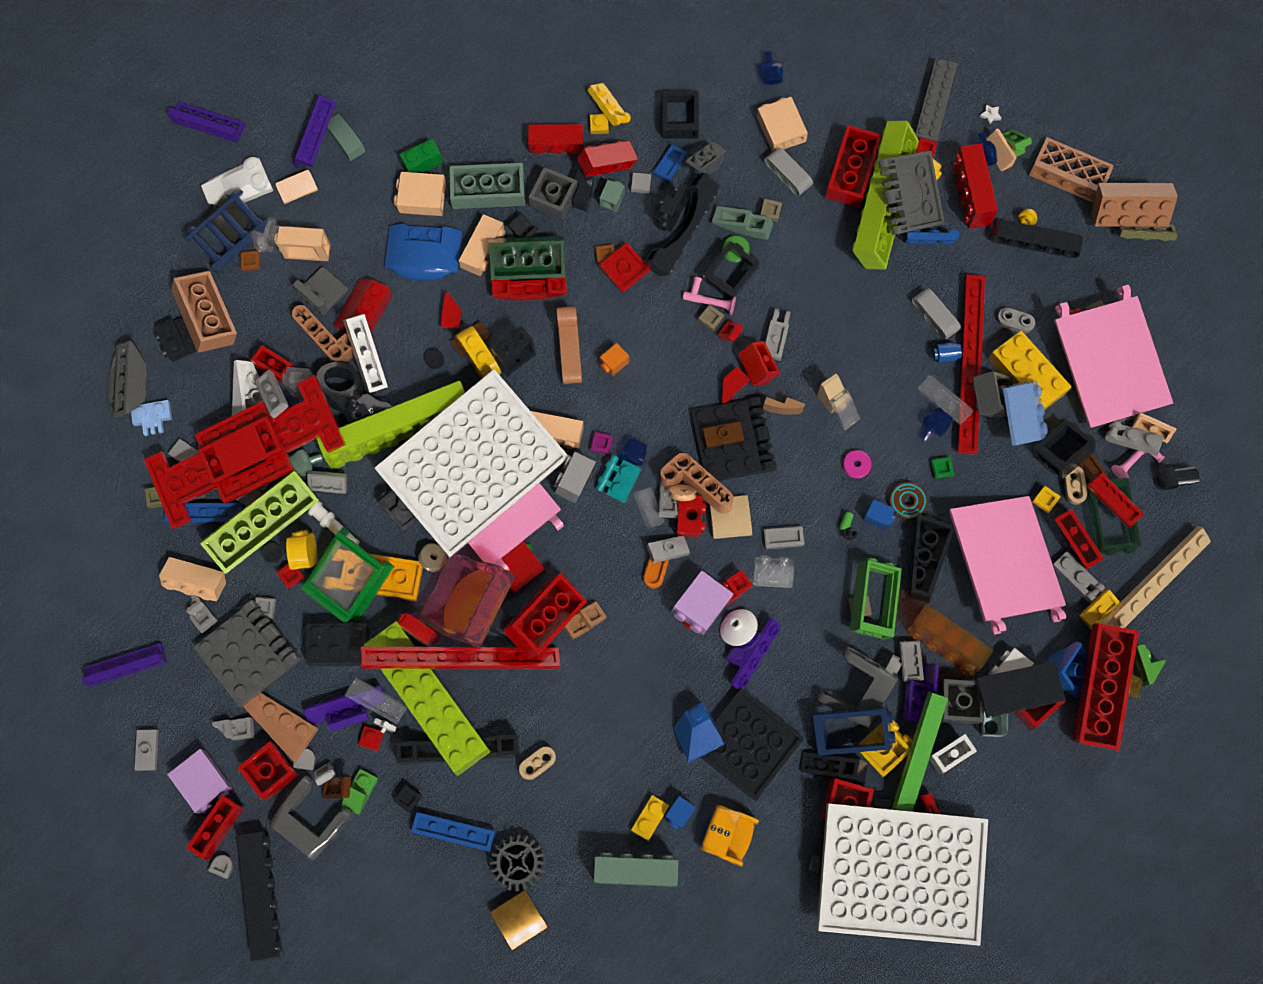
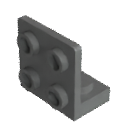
[293,267,349,316]

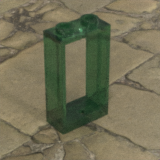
[1086,478,1142,556]

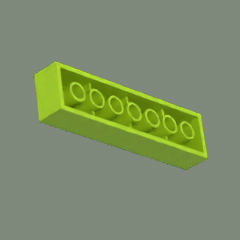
[853,121,919,270]
[317,381,465,469]
[364,621,490,776]

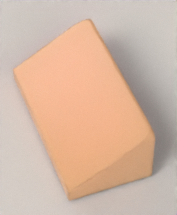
[984,129,1017,171]
[275,170,318,204]
[1132,413,1176,443]

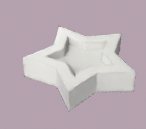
[980,105,1001,125]
[374,718,397,733]

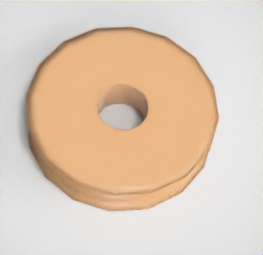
[668,484,697,501]

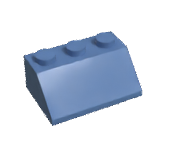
[1003,381,1047,446]

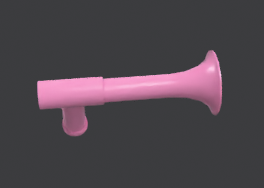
[683,277,736,315]
[1111,450,1165,480]

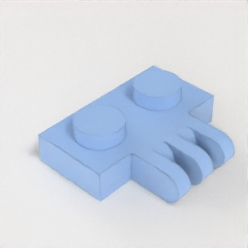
[131,400,172,436]

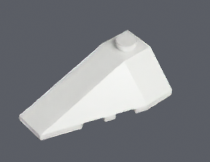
[232,360,263,416]

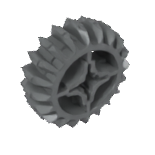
[490,834,545,891]

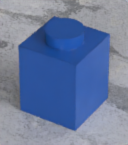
[863,499,896,530]
[665,796,696,830]

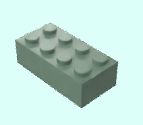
[450,163,525,209]
[594,853,678,887]

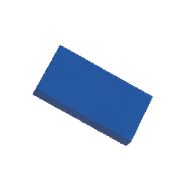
[654,144,687,183]

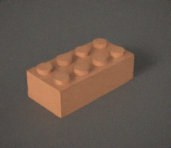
[1091,183,1178,227]
[171,271,237,353]

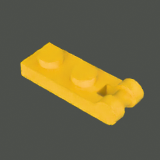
[588,83,630,126]

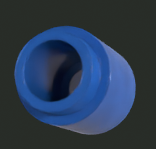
[932,342,962,363]

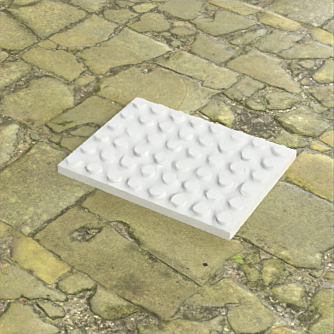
[375,369,568,557]
[817,803,988,946]

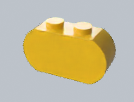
[455,326,501,379]
[286,530,318,570]

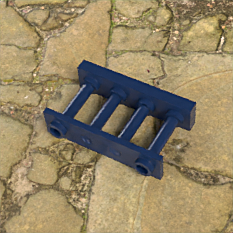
[185,190,272,273]

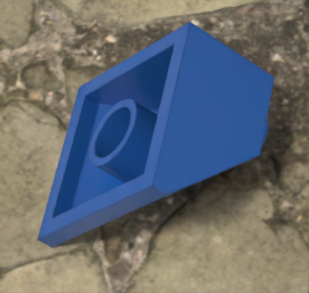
[1047,642,1088,698]
[673,703,724,763]

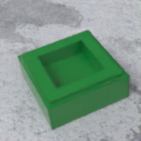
[931,457,954,479]

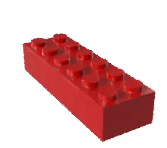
[1073,623,1139,751]

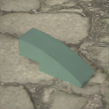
[327,114,365,161]
[712,206,773,240]

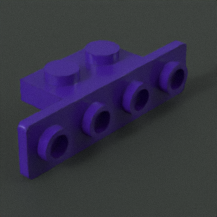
[725,618,781,691]
[904,663,939,723]
[304,684,386,731]

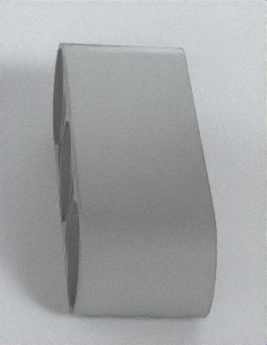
[764,147,813,196]
[912,288,961,340]

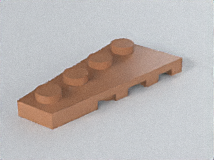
[243,693,319,763]

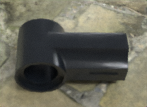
[1157,466,1200,490]

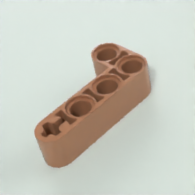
[292,305,354,363]
[557,306,582,384]
[660,453,733,514]

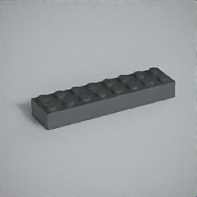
[915,58,958,142]

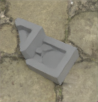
[186,595,218,633]
[212,717,254,741]

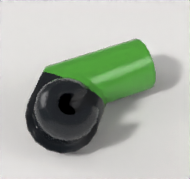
[839,512,857,540]

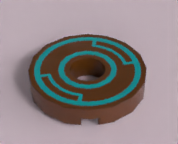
[889,482,928,520]

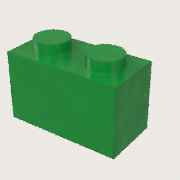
[400,139,443,173]

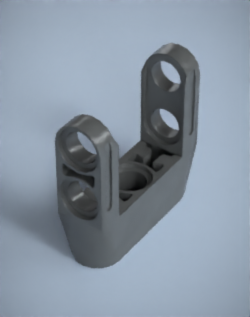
[817,647,898,727]
[269,776,354,860]

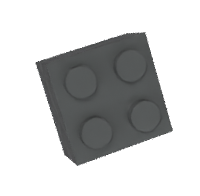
[528,167,578,221]
[973,371,1013,419]
[940,679,984,725]

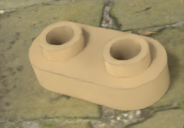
[1064,467,1087,505]
[519,747,556,780]

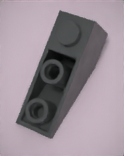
[686,142,727,175]

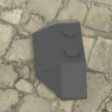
[108,341,147,417]

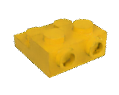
[858,720,913,777]

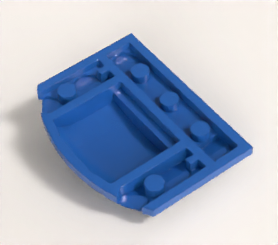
[384,224,462,281]

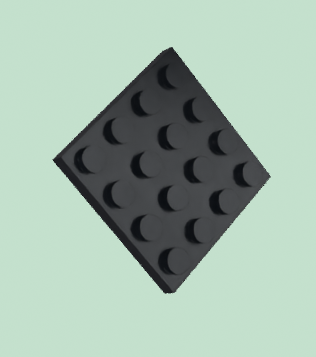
[700,688,804,802]

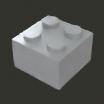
[554,452,596,503]

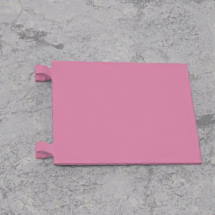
[1054,285,1173,428]
[468,483,564,574]
[949,496,1066,635]

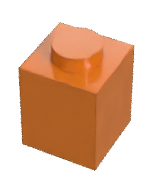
[600,343,629,376]

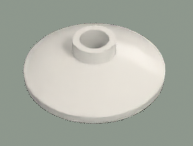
[720,609,758,646]

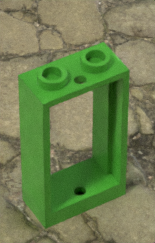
[850,558,902,639]

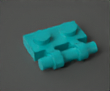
[596,455,642,503]

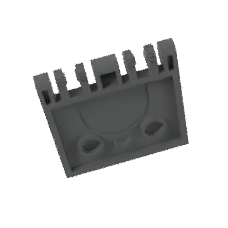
[878,151,945,235]
[193,600,300,708]

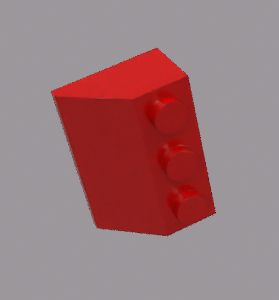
[333,279,392,333]

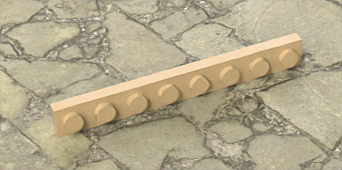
[1100,526,1211,628]

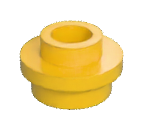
[1018,209,1037,225]

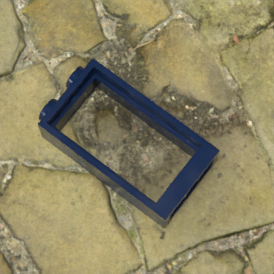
[813,706,896,755]

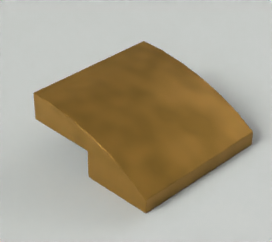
[490,890,548,950]

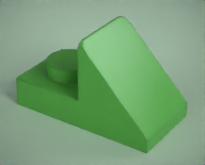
[1002,129,1032,157]
[1135,644,1166,687]
[341,769,379,815]

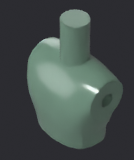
[289,450,323,476]

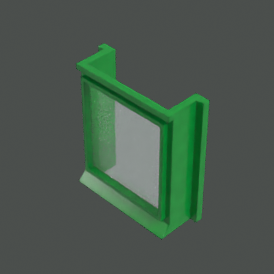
[300,527,395,623]

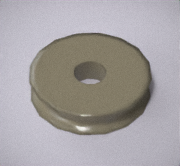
[418,543,448,572]

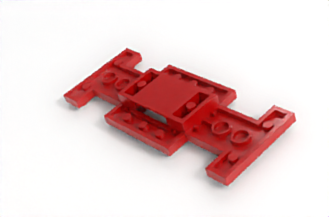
[144,375,346,529]

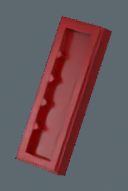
[1087,472,1144,528]

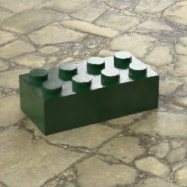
[489,236,565,280]

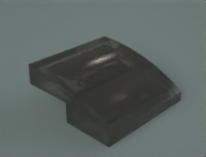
[205,193,256,244]

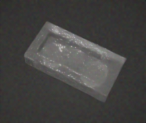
[633,487,665,530]

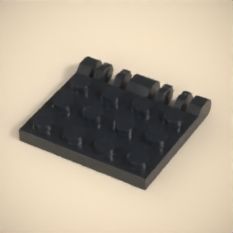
[691,397,777,481]

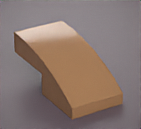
[763,397,805,415]
[564,602,607,641]

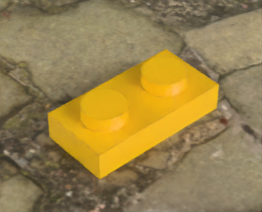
[1079,589,1120,630]
[631,795,669,841]

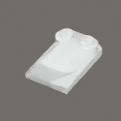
[201,157,273,210]

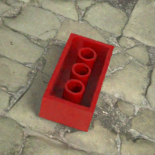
[825,125,882,208]
[952,143,998,229]
[502,573,587,659]

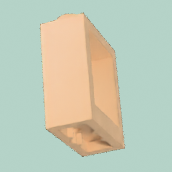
[275,226,330,261]

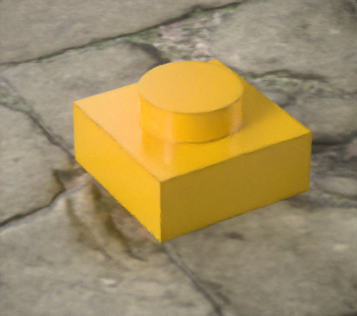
[590,114,609,134]
[1033,486,1061,513]

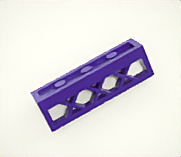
[294,95,336,168]
[167,102,246,143]
[82,643,167,687]

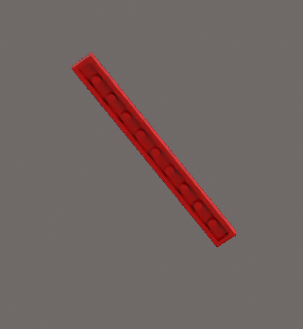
[957,274,985,455]
[360,647,560,669]

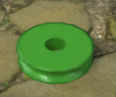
[722,235,750,263]

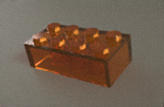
[907,604,994,676]

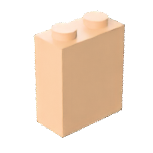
[757,97,808,152]
[394,172,446,216]

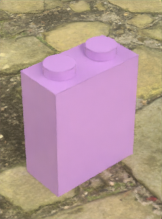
[672,571,733,635]
[167,749,233,814]

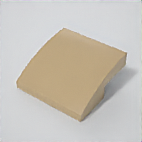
[710,495,752,539]

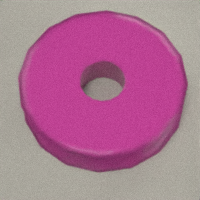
[843,450,872,479]

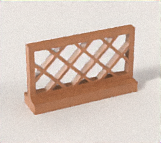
[1029,137,1114,203]

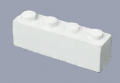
[343,314,388,393]

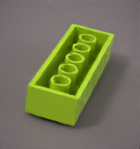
[200,471,319,574]

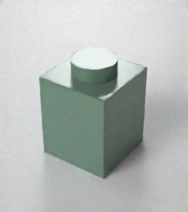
[600,180,625,212]

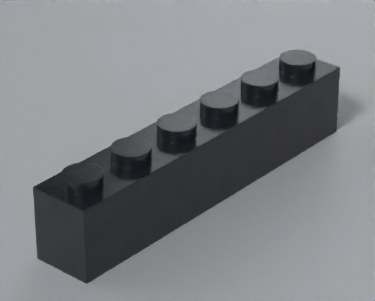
[237,831,282,961]

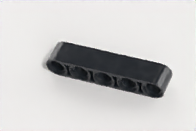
[991,220,1083,258]

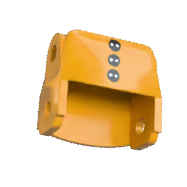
[700,805,759,867]

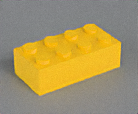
[988,330,1071,411]

